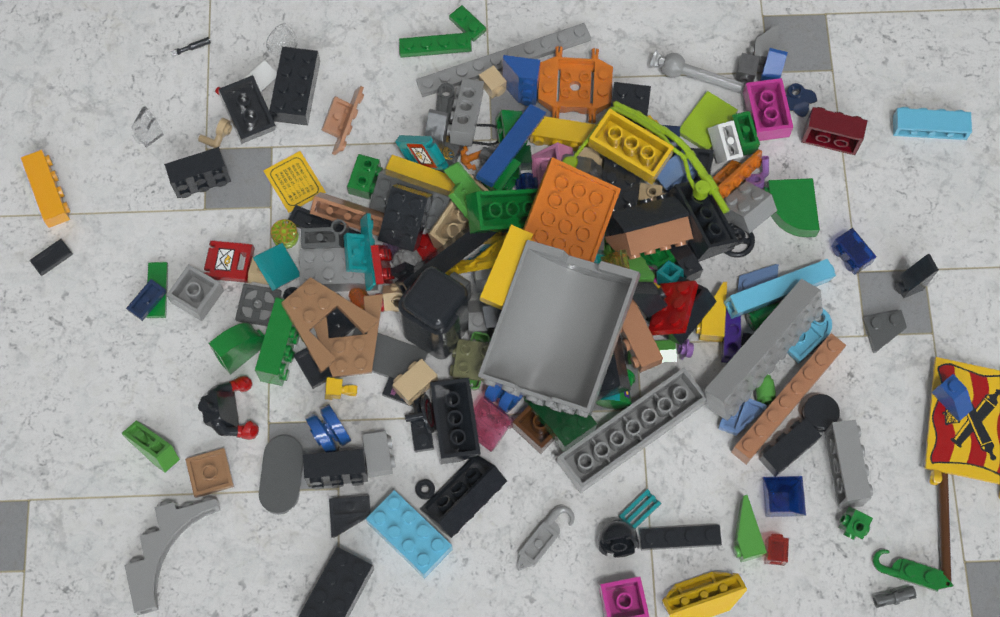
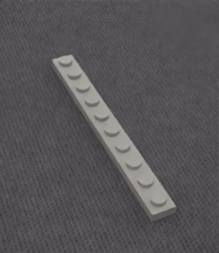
[416,23,591,97]

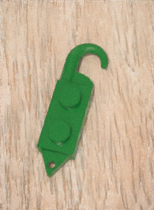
[873,549,954,592]

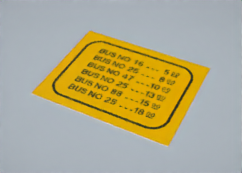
[263,151,326,213]

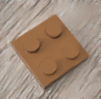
[185,448,234,498]

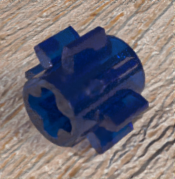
[516,173,538,190]

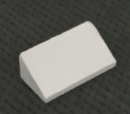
[241,60,277,92]

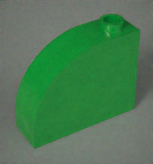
[763,178,820,238]
[208,323,265,375]

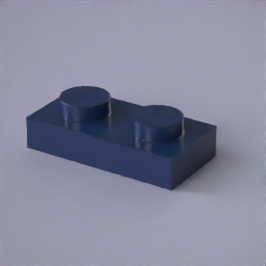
[126,279,167,321]

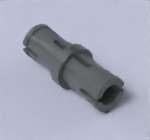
[873,586,917,608]

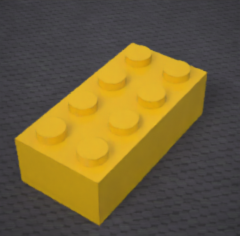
[588,108,674,185]

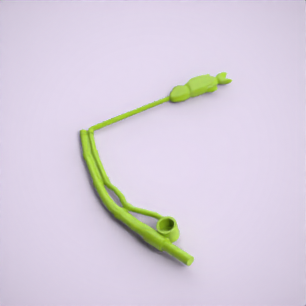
[562,101,730,214]

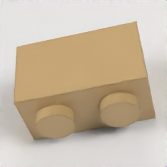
[392,359,438,406]

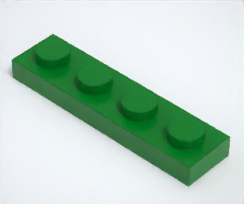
[399,32,472,58]

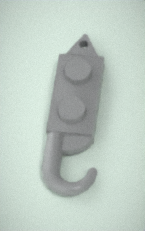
[518,506,575,571]

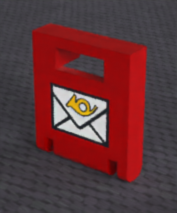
[203,241,255,283]

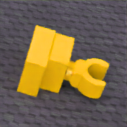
[325,377,358,400]

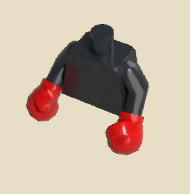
[198,376,259,440]

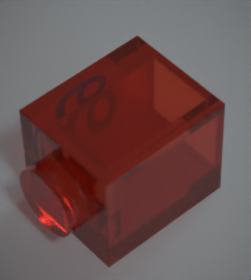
[764,534,789,566]

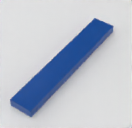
[476,104,546,187]

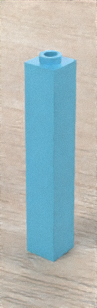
[724,259,836,319]

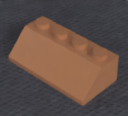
[605,216,693,260]

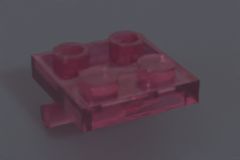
[474,396,515,452]

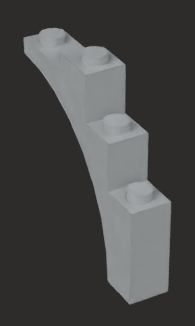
[125,498,220,615]

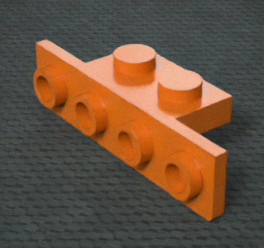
[713,149,762,199]

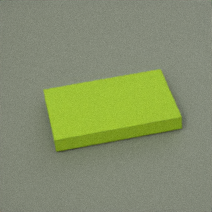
[680,91,738,150]

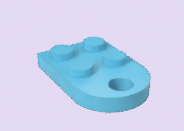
[787,308,832,364]

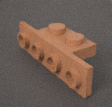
[321,86,364,155]

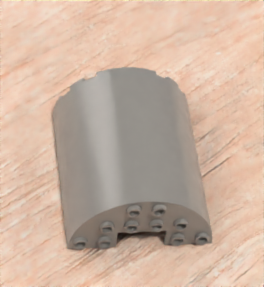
[478,240,641,418]

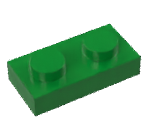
[449,5,486,42]

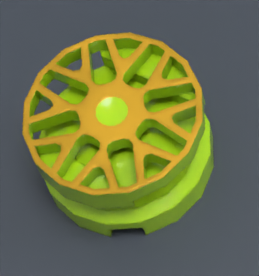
[271,219,299,249]

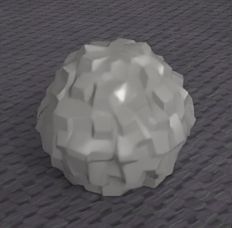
[393,249,423,266]

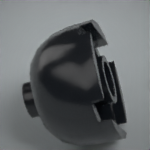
[598,520,639,558]

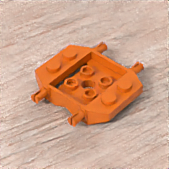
[538,46,613,123]

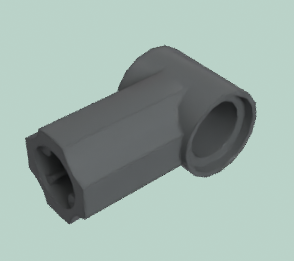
[436,83,455,121]

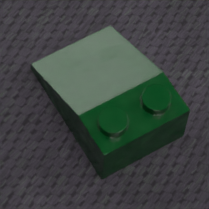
[528,402,597,452]

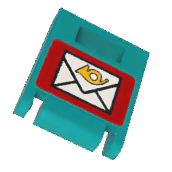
[395,135,449,170]

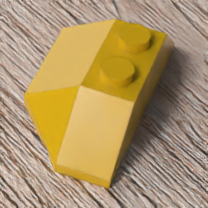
[662,571,747,617]

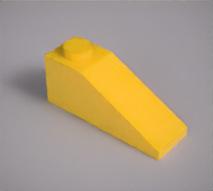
[696,282,727,342]

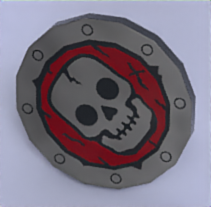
[405,395,435,433]

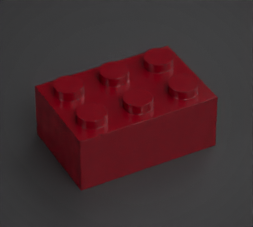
[801,107,868,156]

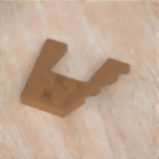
[281,277,378,373]
[314,294,383,378]

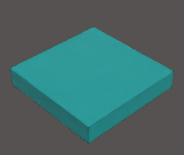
[253,243,300,291]

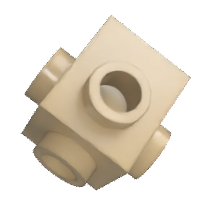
[383,283,403,312]

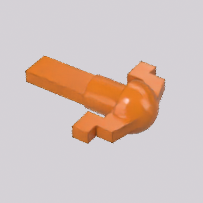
[460,146,482,171]

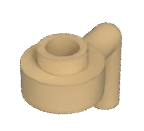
[198,118,232,148]

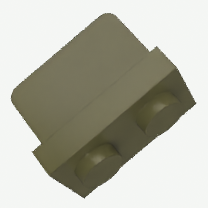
[450,339,490,381]

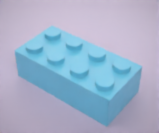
[366,490,453,579]

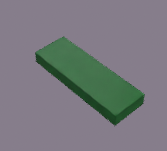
[146,262,168,318]

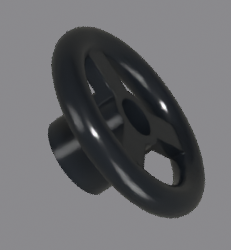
[724,223,755,258]

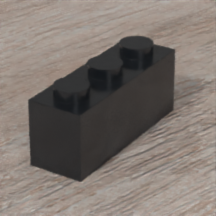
[759,418,822,477]

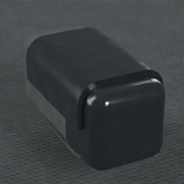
[398,266,471,359]

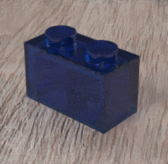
[831,228,877,275]

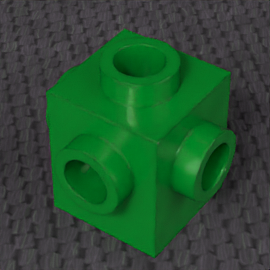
[838,506,873,540]

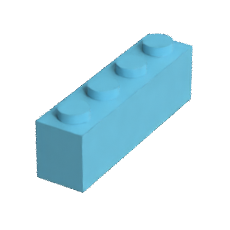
[893,107,972,140]

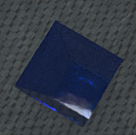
[762,476,806,517]

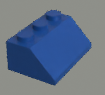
[503,55,540,106]

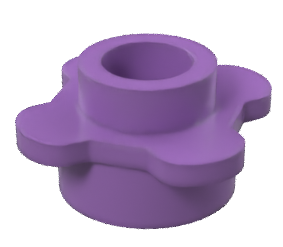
[678,339,694,360]

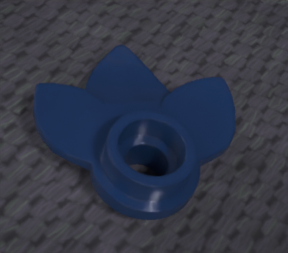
[786,83,817,117]

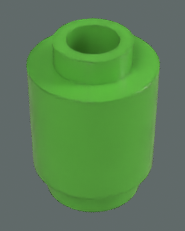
[755,374,776,405]

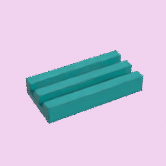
[619,489,662,529]

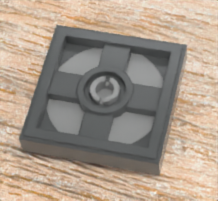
[235,284,282,326]

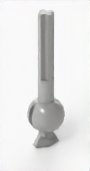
[650,50,743,93]

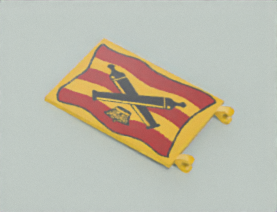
[924,357,1000,499]

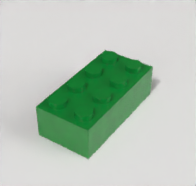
[466,189,538,234]
[255,297,300,386]

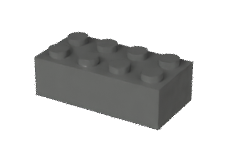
[369,169,451,229]

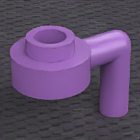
[746,156,769,189]

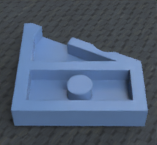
[737,264,779,293]
[718,399,767,436]

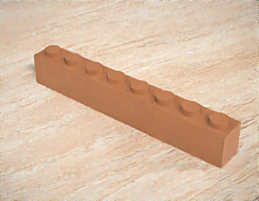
[731,333,846,465]

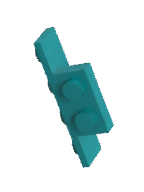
[344,213,376,291]

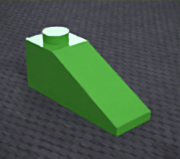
[122,420,180,473]
[733,495,767,562]

